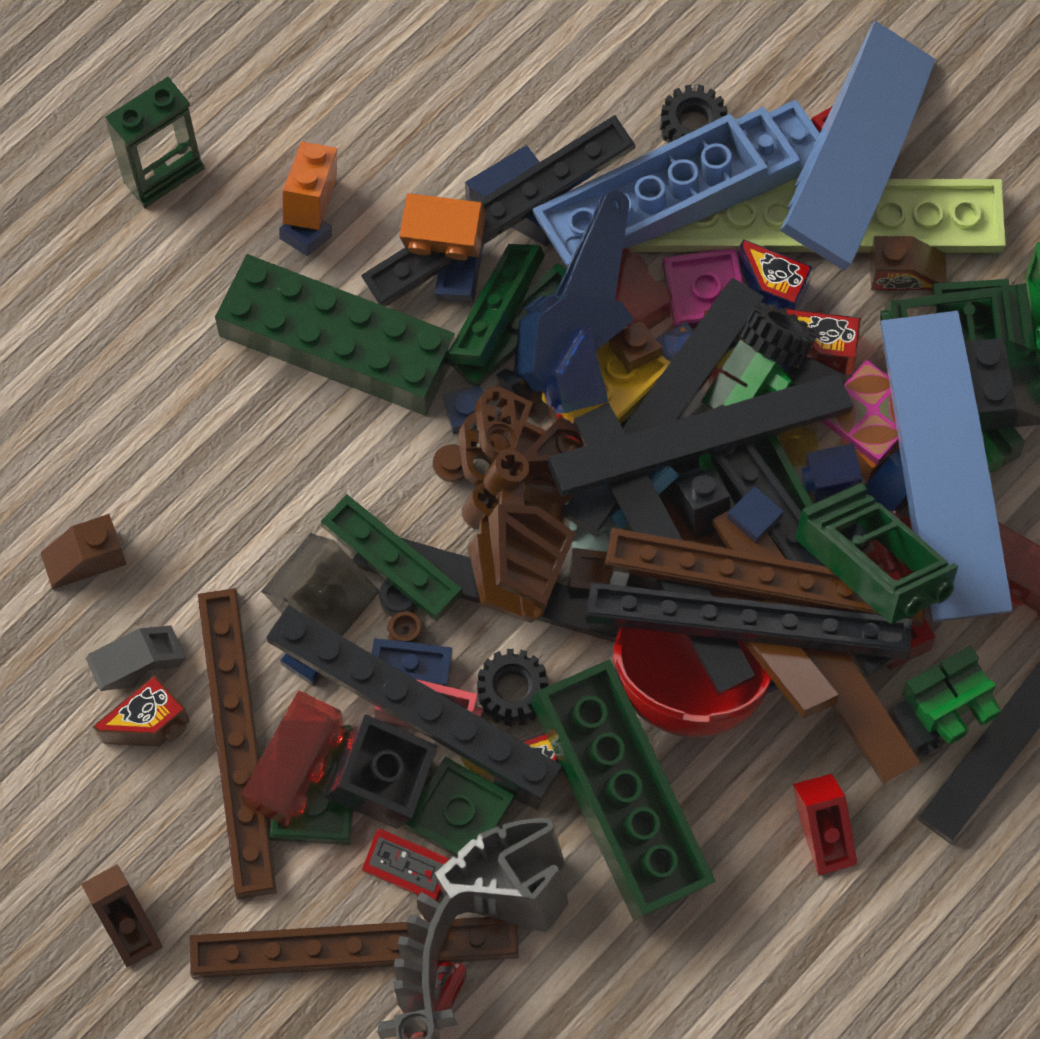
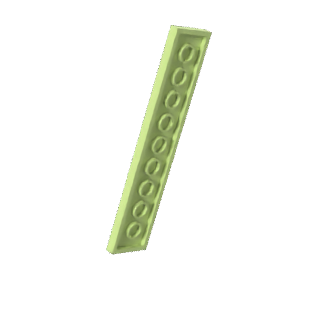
[629,179,1006,253]

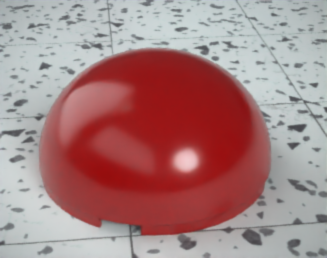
[613,627,772,738]

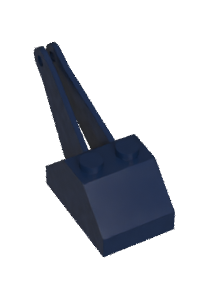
[513,191,635,392]

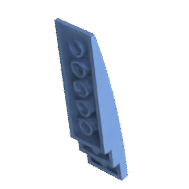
[780,21,936,270]
[532,99,819,268]
[880,311,1012,623]

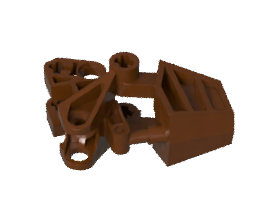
[459,386,585,623]

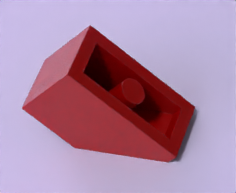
[793,773,858,875]

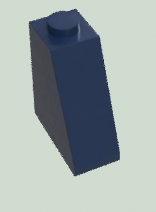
[465,145,551,246]

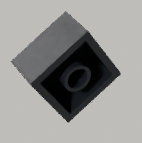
[324,714,438,829]

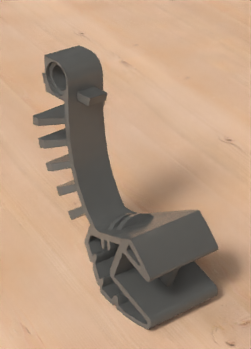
[377,818,568,1039]

